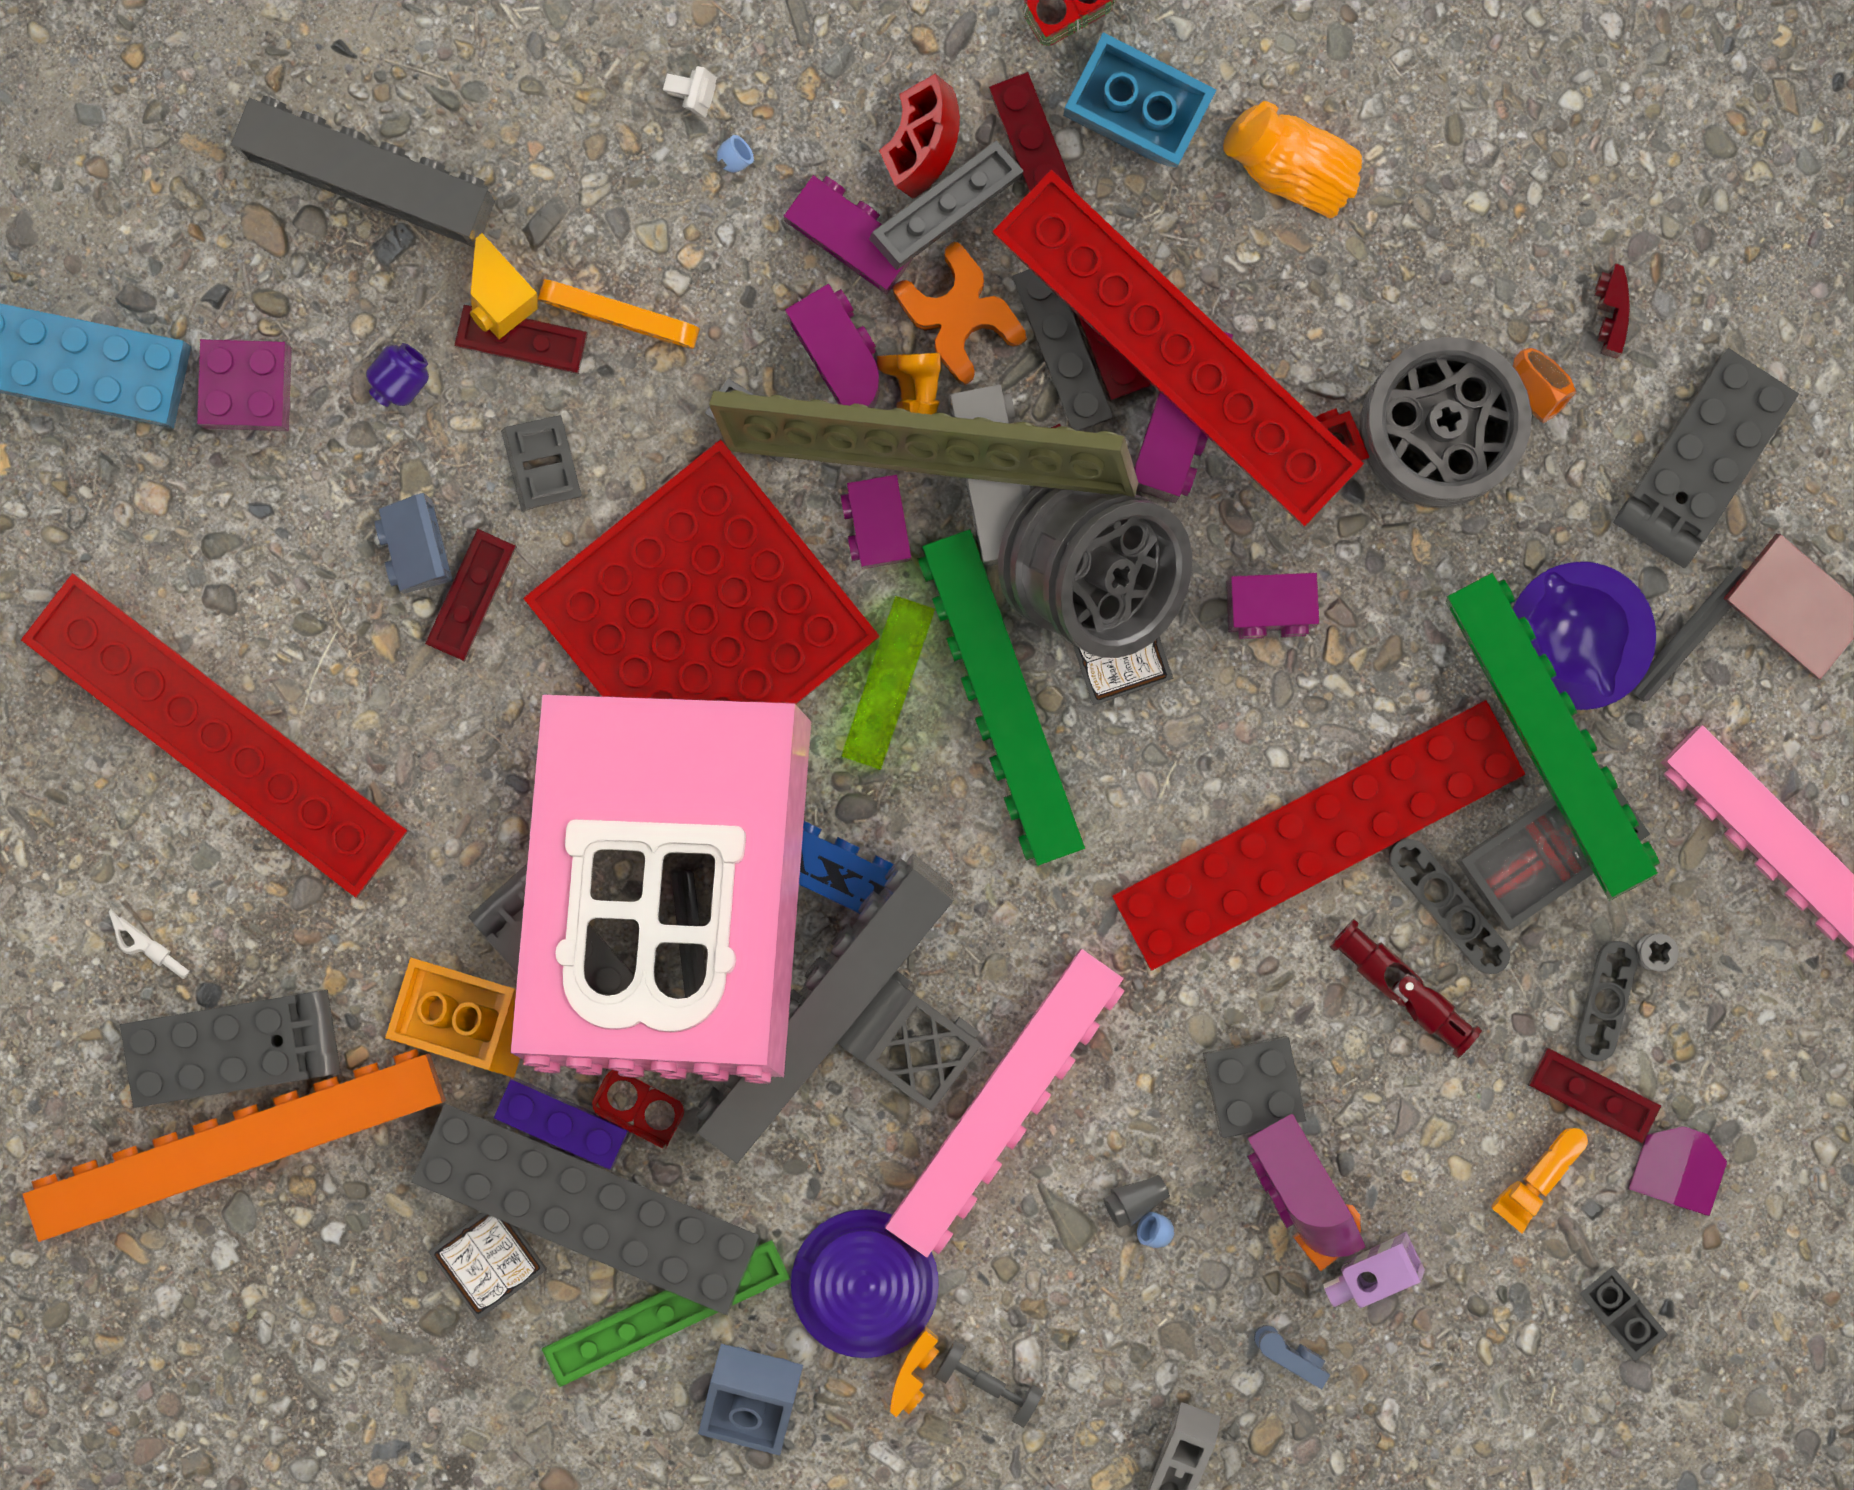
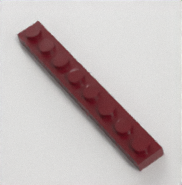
[989,72,1151,401]

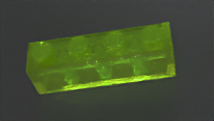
[841,595,936,771]

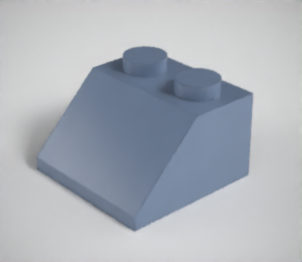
[375,493,453,594]
[698,1344,803,1456]

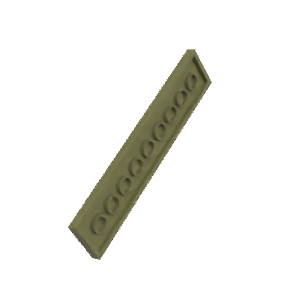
[709,390,1138,497]

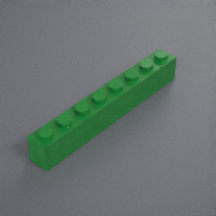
[917,529,1085,866]
[1446,572,1660,901]

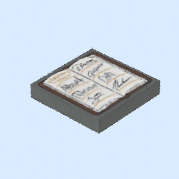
[1072,636,1173,705]
[428,1212,547,1320]

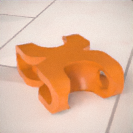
[892,241,1027,385]

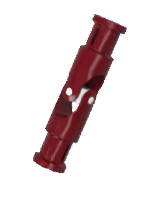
[1329,919,1482,1058]

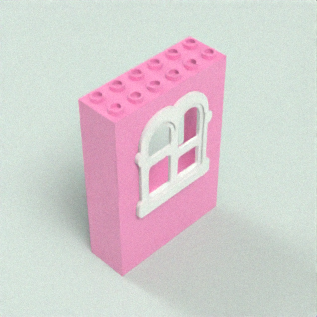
[511,695,811,1084]

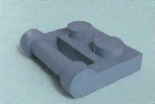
[1254,1325,1330,1390]

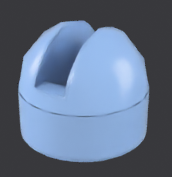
[717,135,754,173]
[1137,1212,1174,1248]

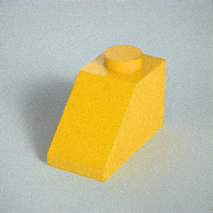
[470,233,538,339]

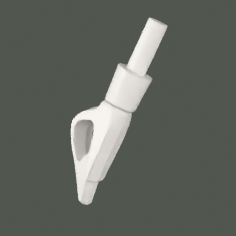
[108,909,190,979]

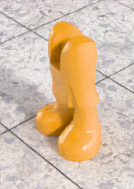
[877,353,941,472]

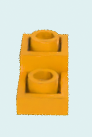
[890,1326,939,1417]

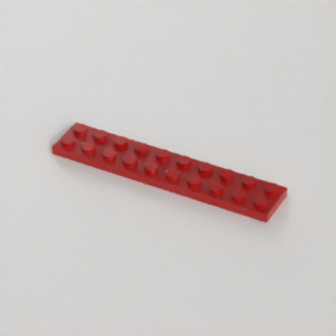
[992,170,1364,527]
[21,573,409,898]
[1111,700,1526,971]

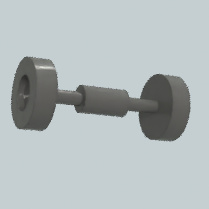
[935,1340,1044,1428]

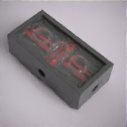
[1456,764,1650,931]

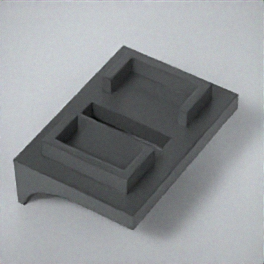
[501,415,582,512]

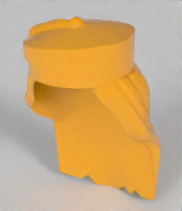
[1223,101,1362,219]

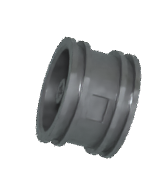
[1359,337,1532,508]
[998,486,1192,658]

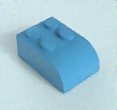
[1063,32,1216,167]

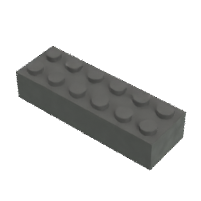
[230,96,495,248]

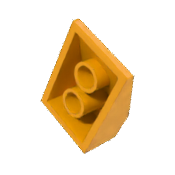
[385,957,520,1078]

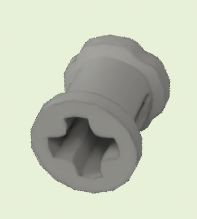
[1636,934,1679,972]

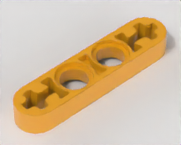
[537,279,700,349]

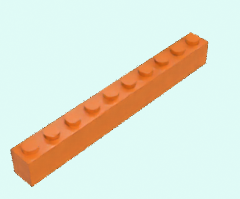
[22,1049,446,1242]

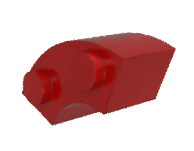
[879,73,960,199]

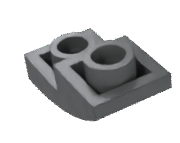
[1580,1267,1668,1362]

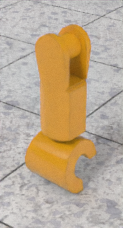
[1491,1128,1588,1233]

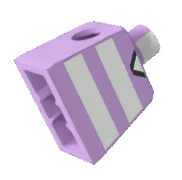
[1323,1232,1425,1308]

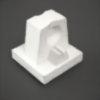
[663,66,717,118]

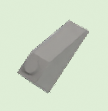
[1147,1402,1221,1490]

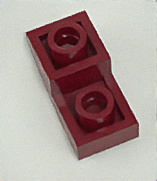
[1594,263,1630,359]

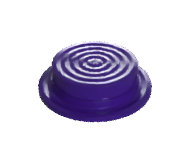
[1512,562,1656,710]
[791,1209,939,1358]

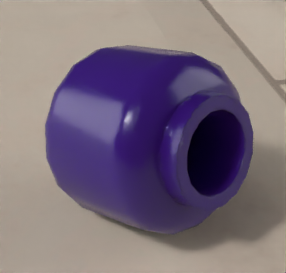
[366,343,429,407]

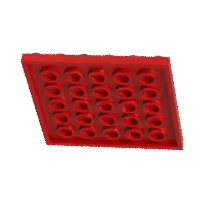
[523,439,880,705]

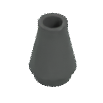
[1103,1175,1170,1228]

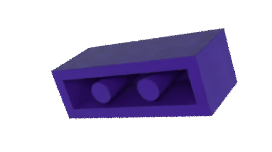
[493,1077,629,1170]

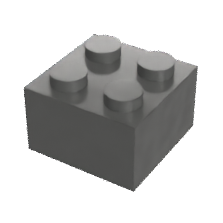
[1203,1036,1306,1138]

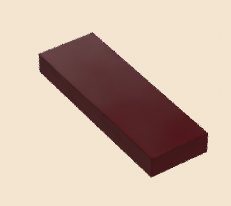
[454,305,588,374]
[425,528,517,662]
[1528,1047,1661,1144]

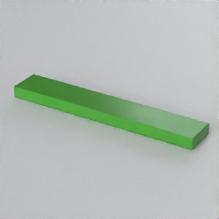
[542,1239,790,1387]

